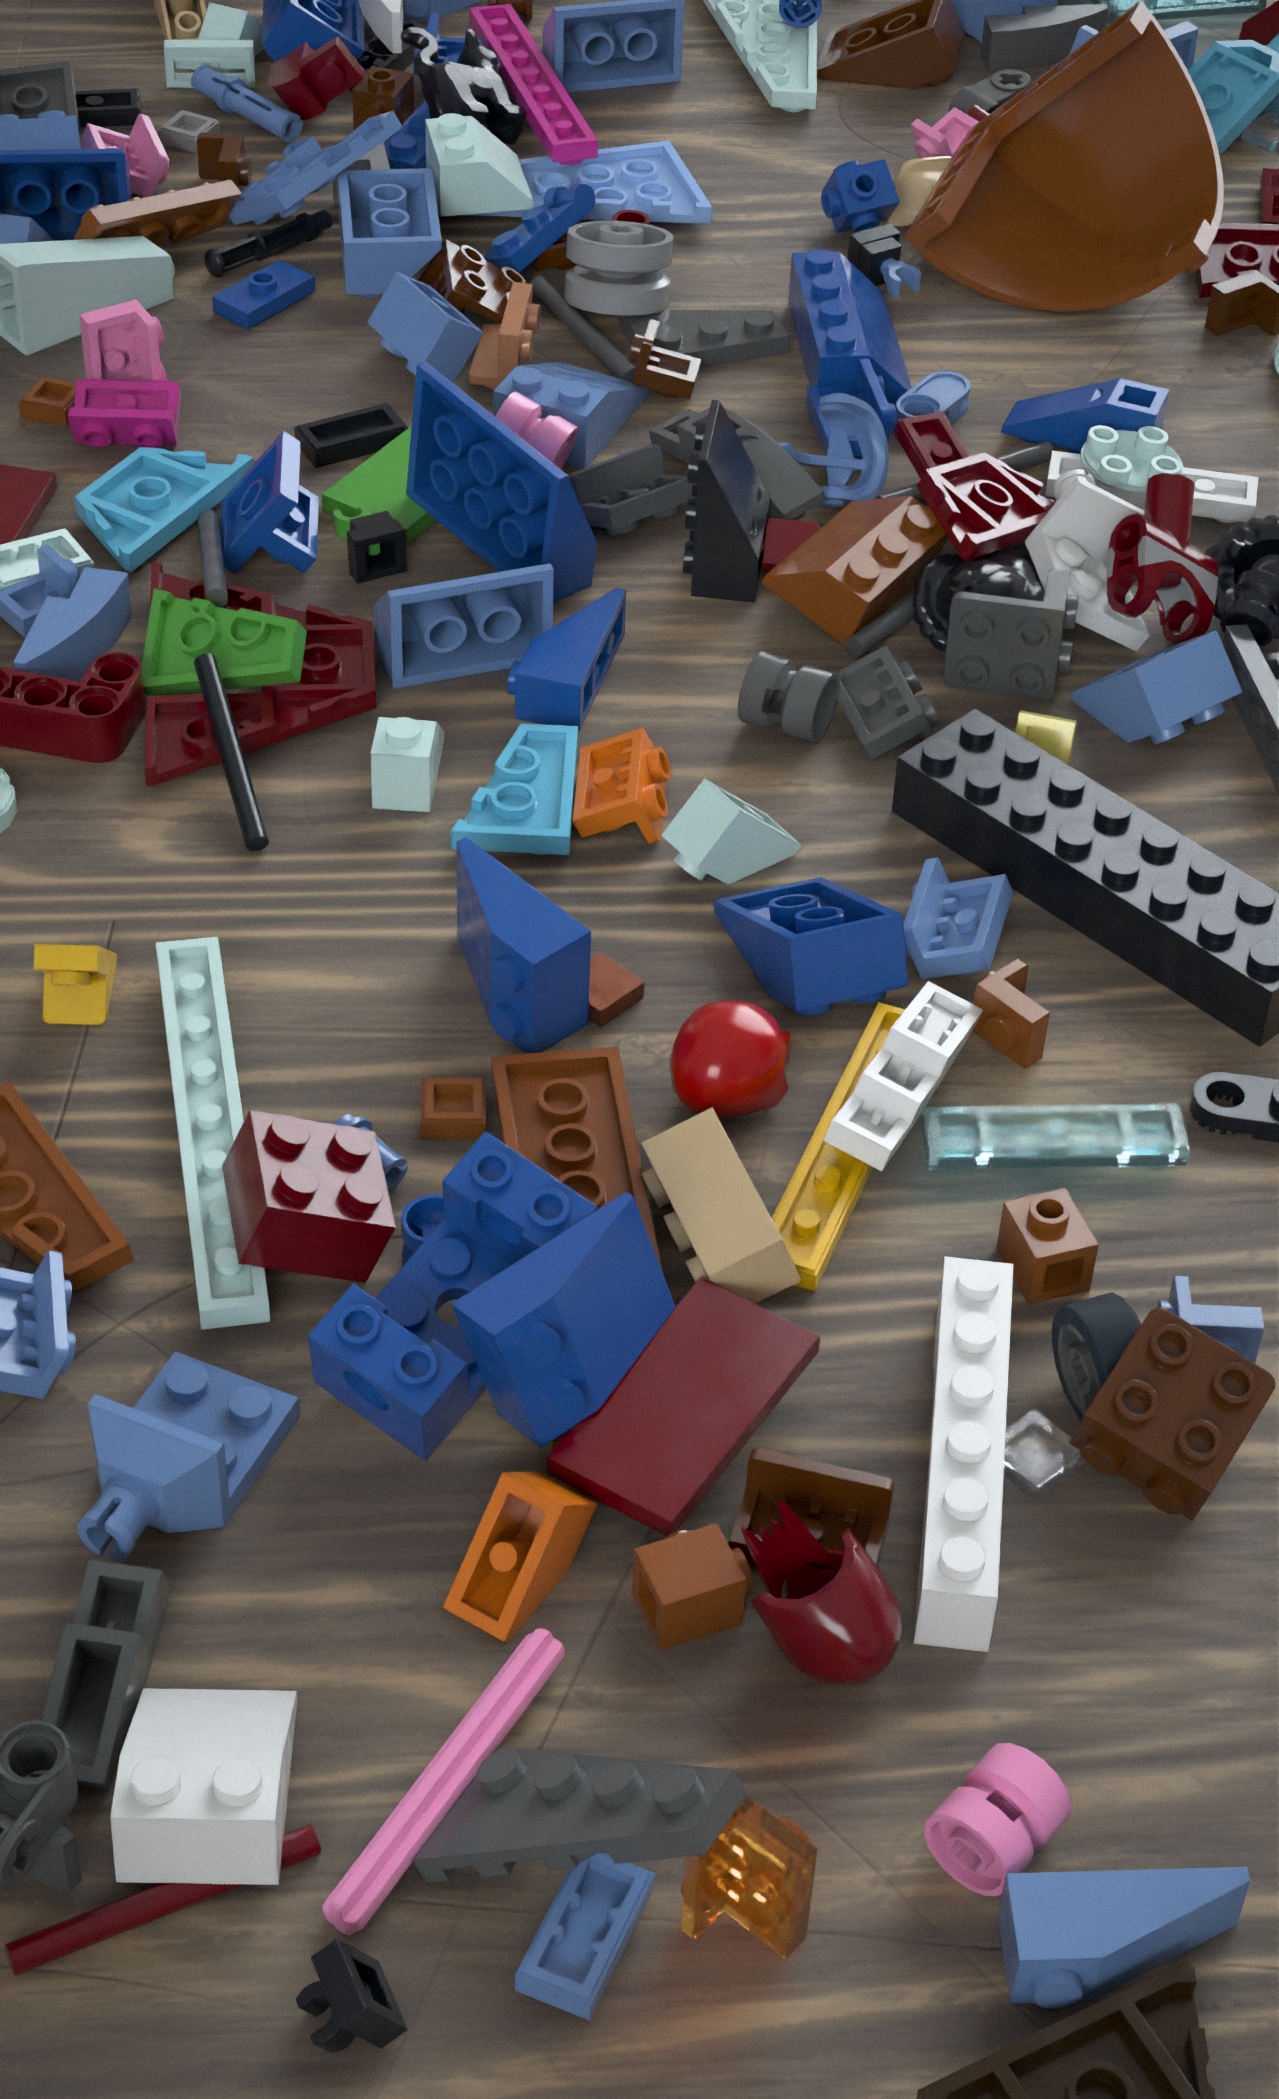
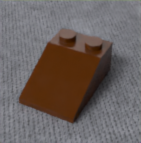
[817,0,965,88]

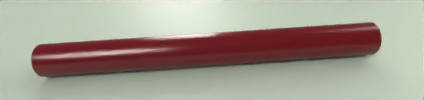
[4,1824,321,1976]

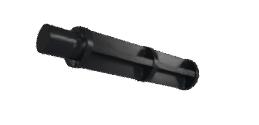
[204,210,332,277]

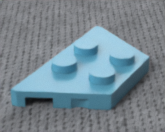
[75,447,254,572]

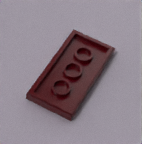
[547,1277,820,1536]

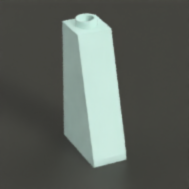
[0,236,175,356]

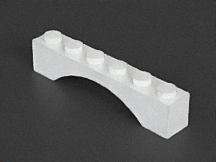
[914,1256,1014,1652]

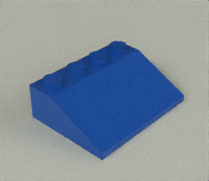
[406,361,597,604]

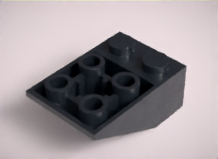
[683,400,770,603]

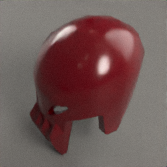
[741,1500,902,1685]

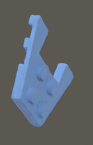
[229,111,402,225]

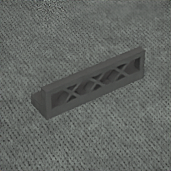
[1223,624,1279,794]

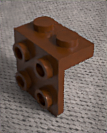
[1069,1308,1275,1521]

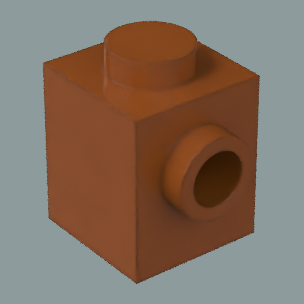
[996,1188,1099,1305]
[632,1523,752,1651]

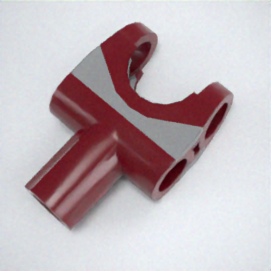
[1107,473,1218,645]

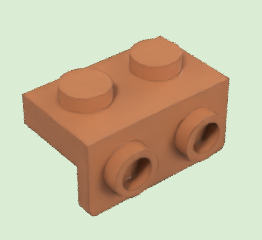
[469,282,541,389]

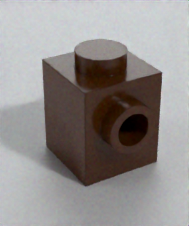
[352,66,414,138]

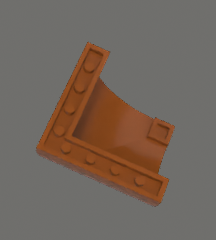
[904,0,1224,312]

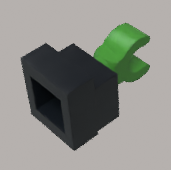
[333,503,407,584]

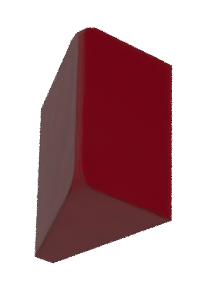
[762,518,819,573]

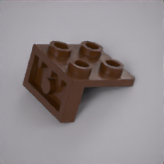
[418,239,526,324]

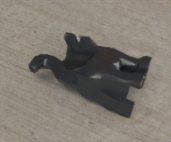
[400,27,527,144]

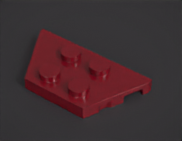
[917,452,1055,561]

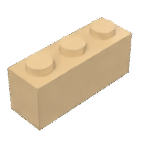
[641,1107,802,1304]

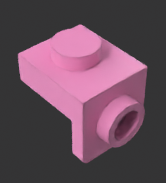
[910,107,979,158]

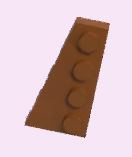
[73,180,242,247]
[0,1081,134,1293]

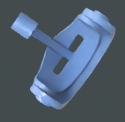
[778,393,889,508]

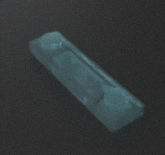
[921,1104,1190,1170]

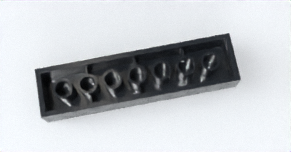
[892,709,1279,1047]

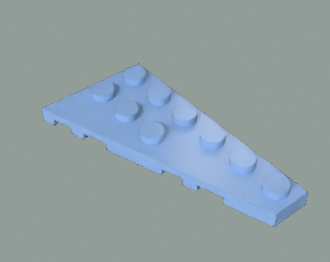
[437,141,712,224]

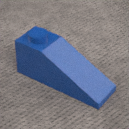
[507,588,626,731]

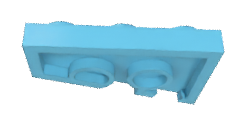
[450,723,578,855]

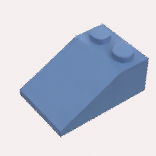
[493,362,649,469]

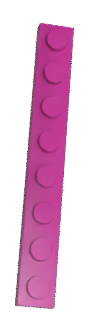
[469,4,598,165]

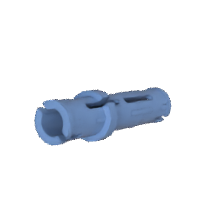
[191,64,303,143]

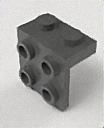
[943,569,1079,702]

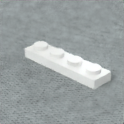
[1045,450,1258,523]

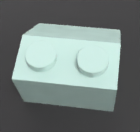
[425,113,533,217]

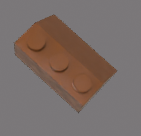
[762,496,948,645]

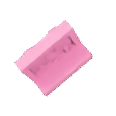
[81,113,169,197]
[79,299,168,382]

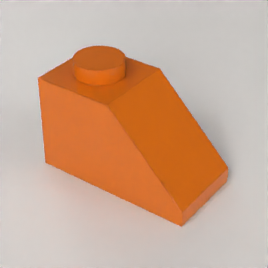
[442,1471,598,1642]

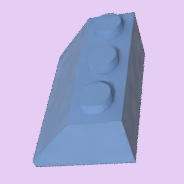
[542,0,684,92]
[338,168,442,298]
[373,563,554,689]

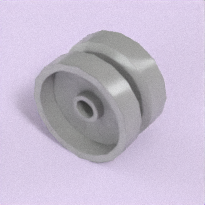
[564,221,674,316]

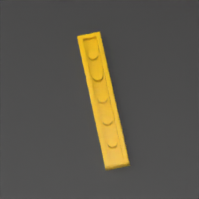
[772,1002,905,1292]

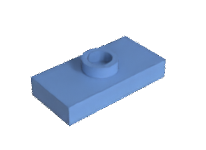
[515,1853,655,2021]

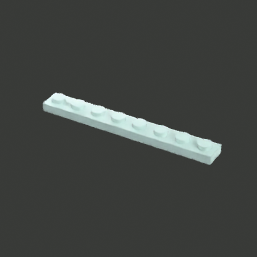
[156,937,270,1330]

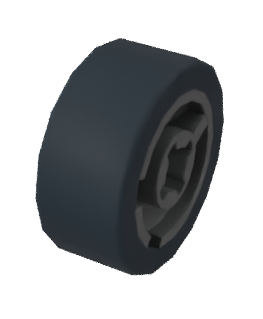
[1052,1292,1142,1421]

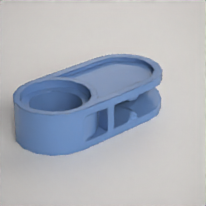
[896,371,971,424]

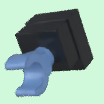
[847,223,921,297]

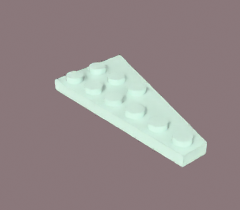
[703,0,817,112]

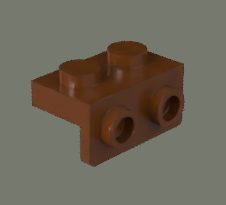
[728,1448,895,1571]

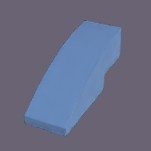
[13,567,132,681]

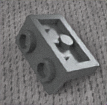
[836,646,942,760]

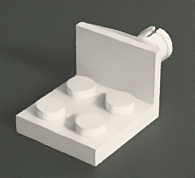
[1025,469,1150,651]

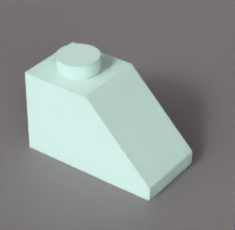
[371,717,444,812]
[661,778,802,885]

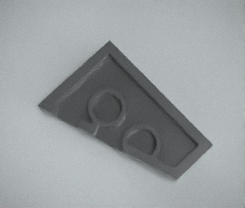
[619,310,791,368]

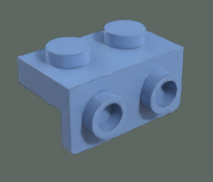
[903,857,1013,980]
[0,1250,76,1399]

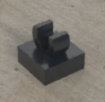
[296,1938,408,2053]

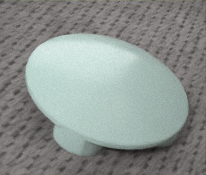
[1080,425,1184,493]

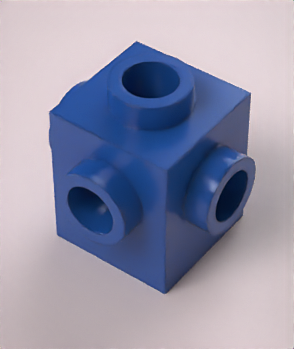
[821,159,900,233]

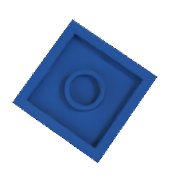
[220,431,319,574]

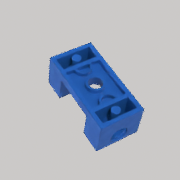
[308,1131,598,1462]

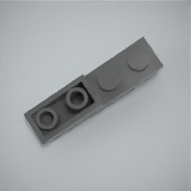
[649,408,825,520]

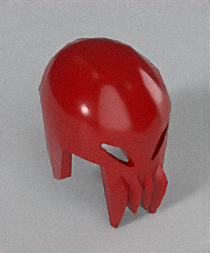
[669,1000,791,1118]

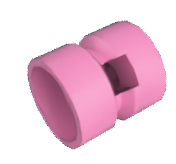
[495,391,579,470]
[923,1743,1072,1896]

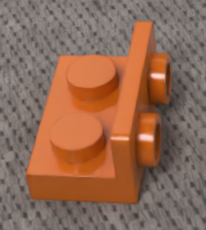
[572,727,671,844]

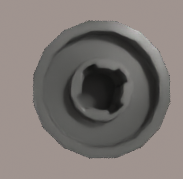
[738,651,840,744]

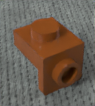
[973,959,1050,1069]

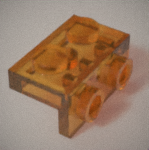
[680,1795,818,1959]

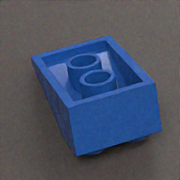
[456,837,591,1054]
[713,877,908,1015]
[451,1192,676,1448]

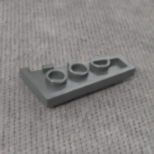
[411,1746,747,1883]

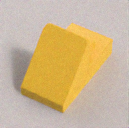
[34,944,117,1025]

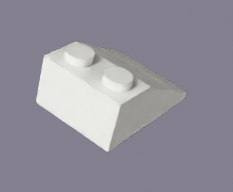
[110,1688,297,1885]

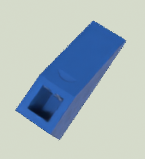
[1001,378,1169,454]

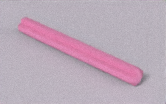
[322,1628,565,1936]

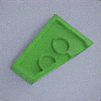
[142,589,307,696]

